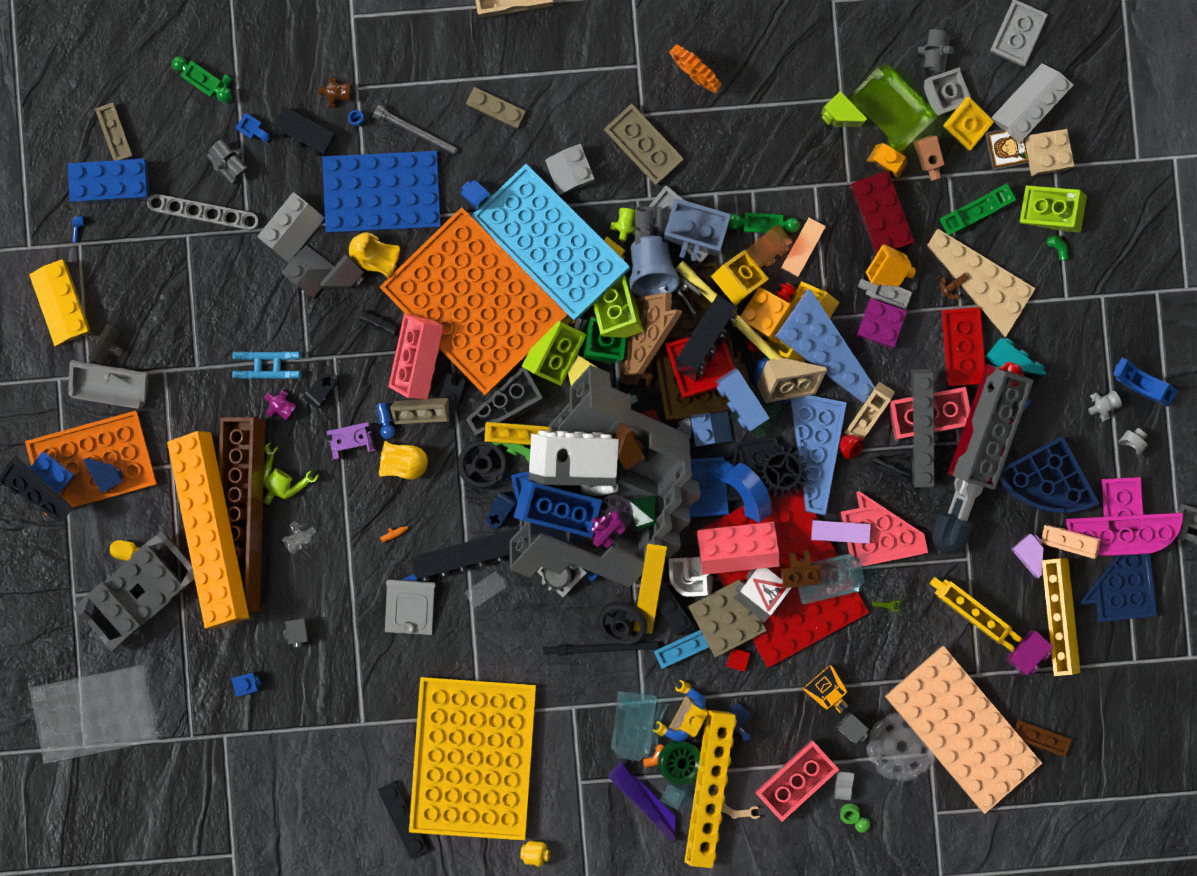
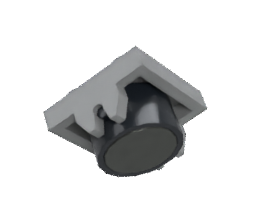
[537,564,588,597]

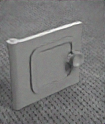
[385,580,436,635]

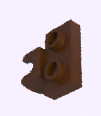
[781,550,822,588]

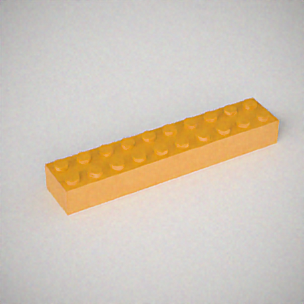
[167,431,249,629]

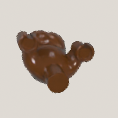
[318,78,350,107]

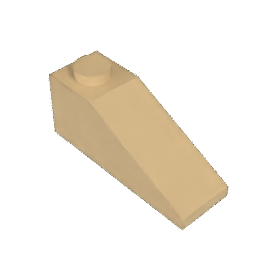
[845,382,895,440]

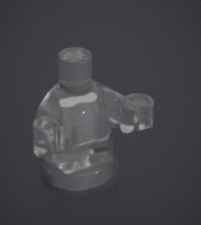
[282,521,316,554]

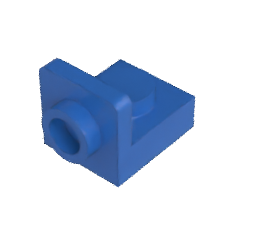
[231,672,261,697]

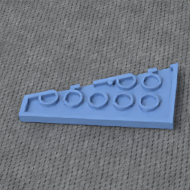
[775,289,875,403]
[790,395,847,515]

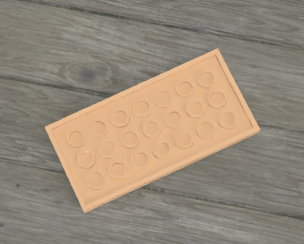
[885,646,1042,814]

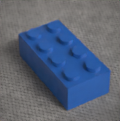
[67,159,149,205]
[514,479,602,538]

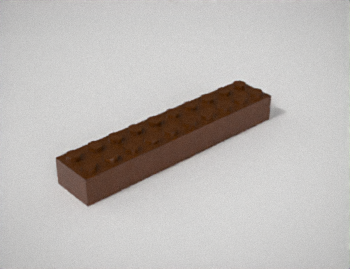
[219,417,265,612]

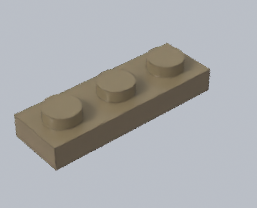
[466,87,526,129]
[95,102,133,161]

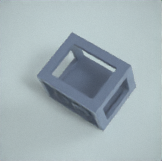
[663,198,731,261]

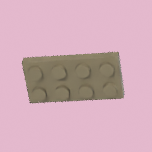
[604,104,684,186]

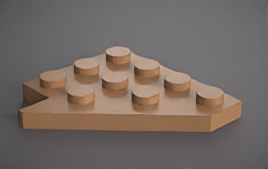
[624,292,682,376]

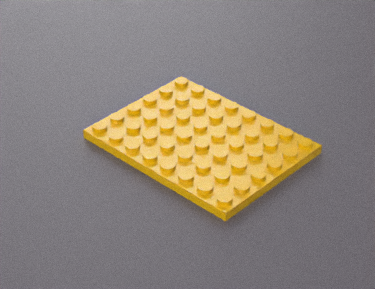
[409,677,536,840]

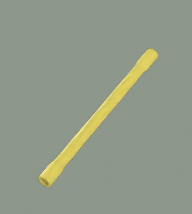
[675,261,783,360]

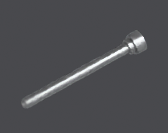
[373,104,458,154]

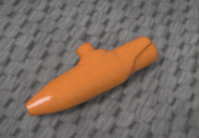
[380,526,408,543]

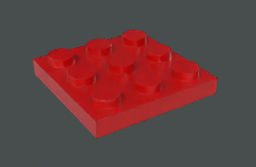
[665,337,734,399]

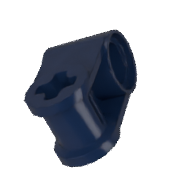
[486,491,517,529]

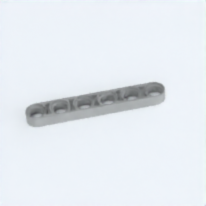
[147,194,259,231]

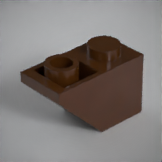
[615,423,645,470]

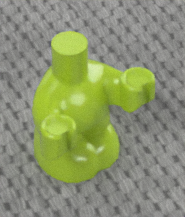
[610,208,636,241]

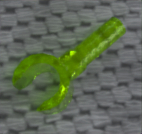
[873,600,900,612]

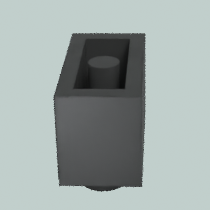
[836,713,869,744]

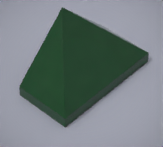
[629,495,657,529]

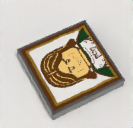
[985,129,1029,171]

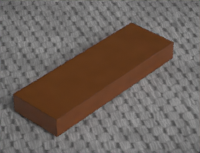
[1014,720,1072,757]

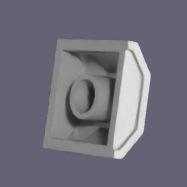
[924,67,971,116]

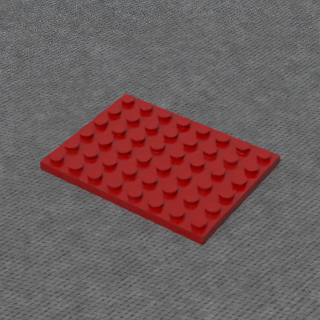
[694,485,869,668]

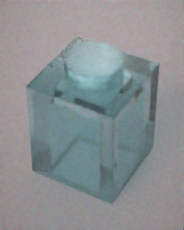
[660,783,686,810]

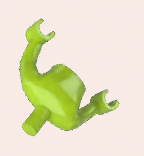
[263,442,319,505]

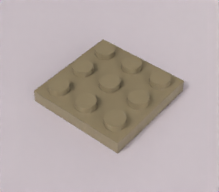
[688,579,766,657]

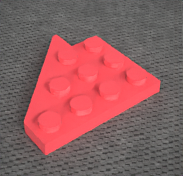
[841,492,928,568]

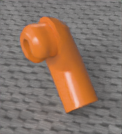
[643,744,665,768]

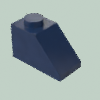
[83,458,125,494]

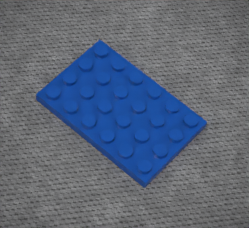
[322,151,441,233]

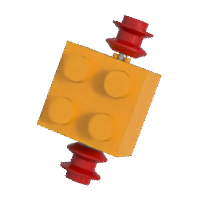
[740,283,797,353]

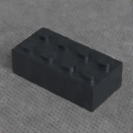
[675,295,738,381]

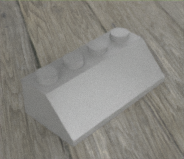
[991,63,1073,143]

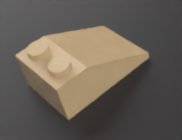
[756,358,827,403]

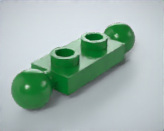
[172,56,232,102]
[728,212,800,235]

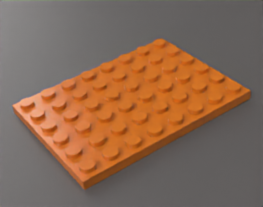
[380,207,568,396]

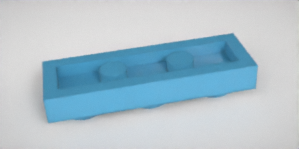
[654,630,709,669]

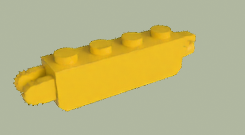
[929,577,1022,652]

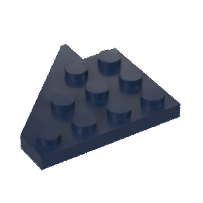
[1080,553,1157,622]

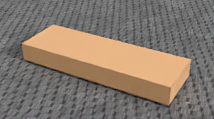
[781,218,826,277]
[1041,524,1101,559]

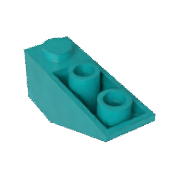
[985,338,1046,377]

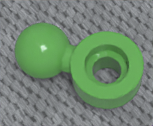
[840,804,870,833]

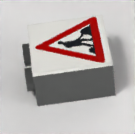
[734,568,792,622]

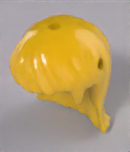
[349,232,400,278]
[379,441,428,480]

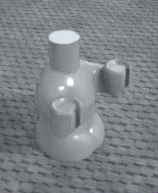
[1088,391,1122,422]

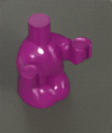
[264,389,296,421]

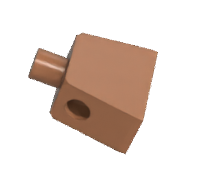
[913,135,944,180]

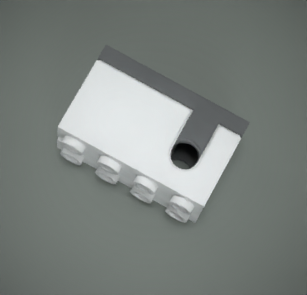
[529,430,619,486]

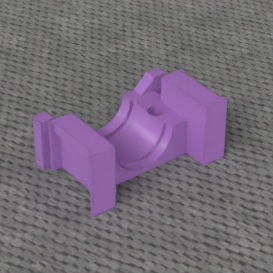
[327,422,376,461]

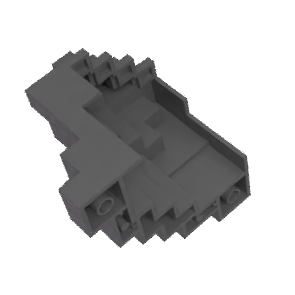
[510,365,701,587]

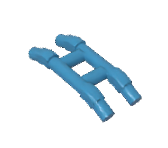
[232,351,302,379]

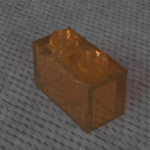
[745,224,793,268]

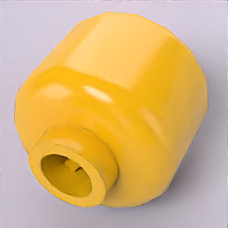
[521,841,550,867]

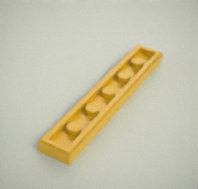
[633,544,667,634]

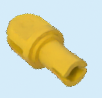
[110,540,140,561]

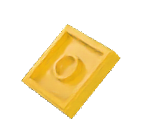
[943,97,994,151]

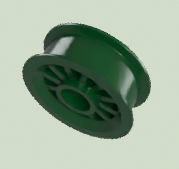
[658,741,701,785]

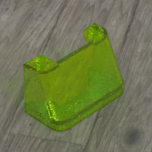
[848,63,937,153]

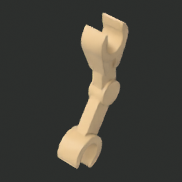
[711,803,760,819]

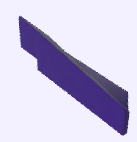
[607,761,675,842]

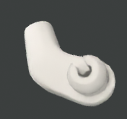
[580,484,618,496]

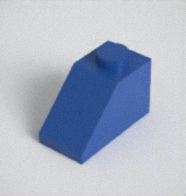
[461,180,490,211]

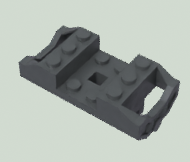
[74,531,195,652]

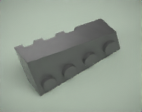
[466,367,544,440]

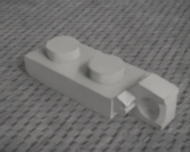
[858,279,913,310]

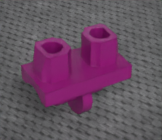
[591,511,626,548]

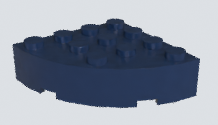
[998,436,1100,513]

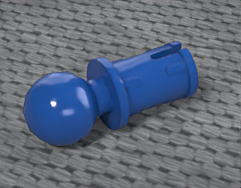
[376,402,395,439]

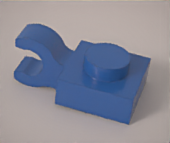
[235,113,271,143]

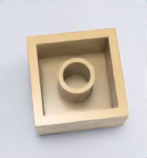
[1025,129,1074,176]

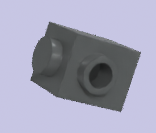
[283,619,309,648]

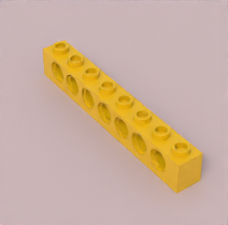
[685,710,736,868]

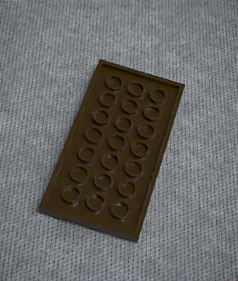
[655,262,736,422]

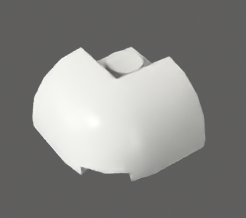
[669,557,713,596]

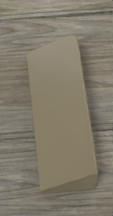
[390,398,449,424]

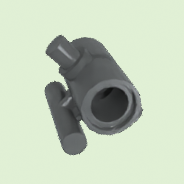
[918,29,953,73]
[207,139,248,184]
[635,206,664,245]

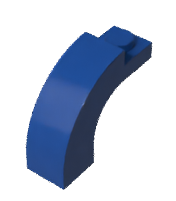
[1113,358,1178,407]
[713,462,772,523]

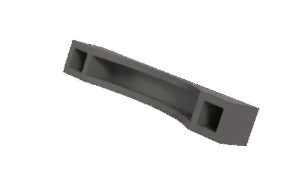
[911,369,934,487]

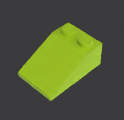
[1020,186,1087,233]
[522,321,587,386]

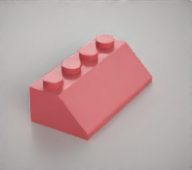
[388,313,443,399]

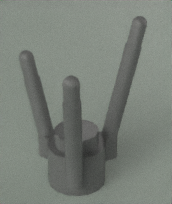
[675,273,720,316]

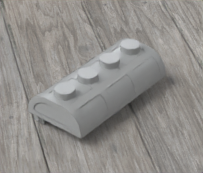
[68,360,148,409]

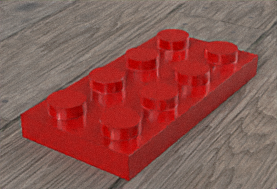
[941,307,985,387]

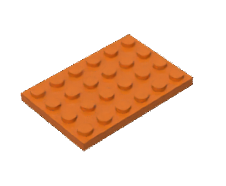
[25,411,157,515]

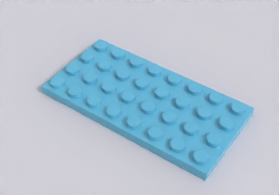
[471,164,631,321]

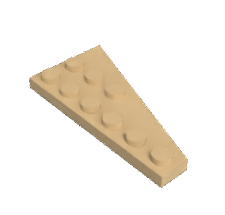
[927,229,1035,338]

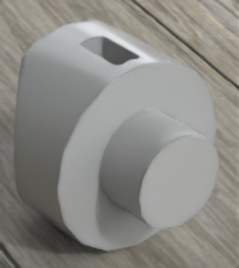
[1118,428,1148,457]

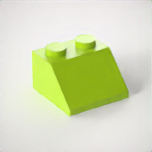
[821,91,867,127]

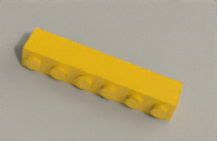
[1042,558,1080,676]

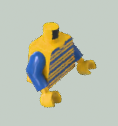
[652,680,708,742]

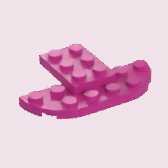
[1066,477,1183,556]

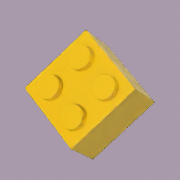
[711,250,769,306]

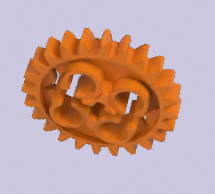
[670,44,722,93]

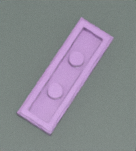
[811,520,870,544]

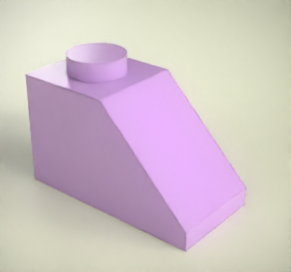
[1011,534,1043,578]

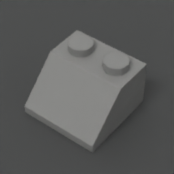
[545,144,594,195]

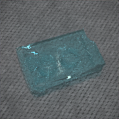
[797,553,865,604]
[611,691,657,761]

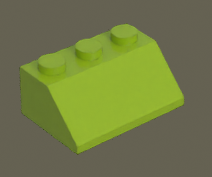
[593,274,644,338]

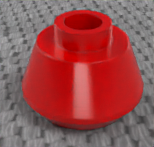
[839,434,863,459]

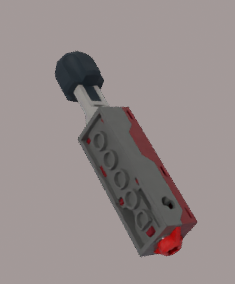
[932,361,1034,554]

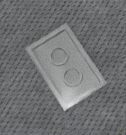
[990,0,1048,67]

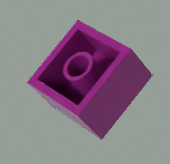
[856,299,907,349]
[1005,631,1053,675]

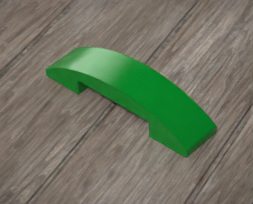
[939,183,1016,236]

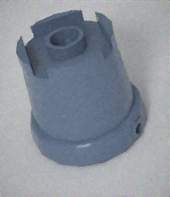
[629,236,680,297]

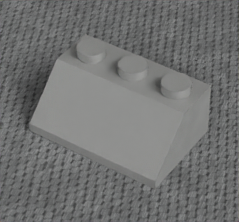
[257,192,325,263]

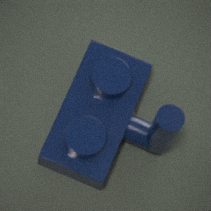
[717,702,752,741]

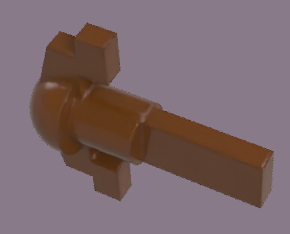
[939,273,969,300]

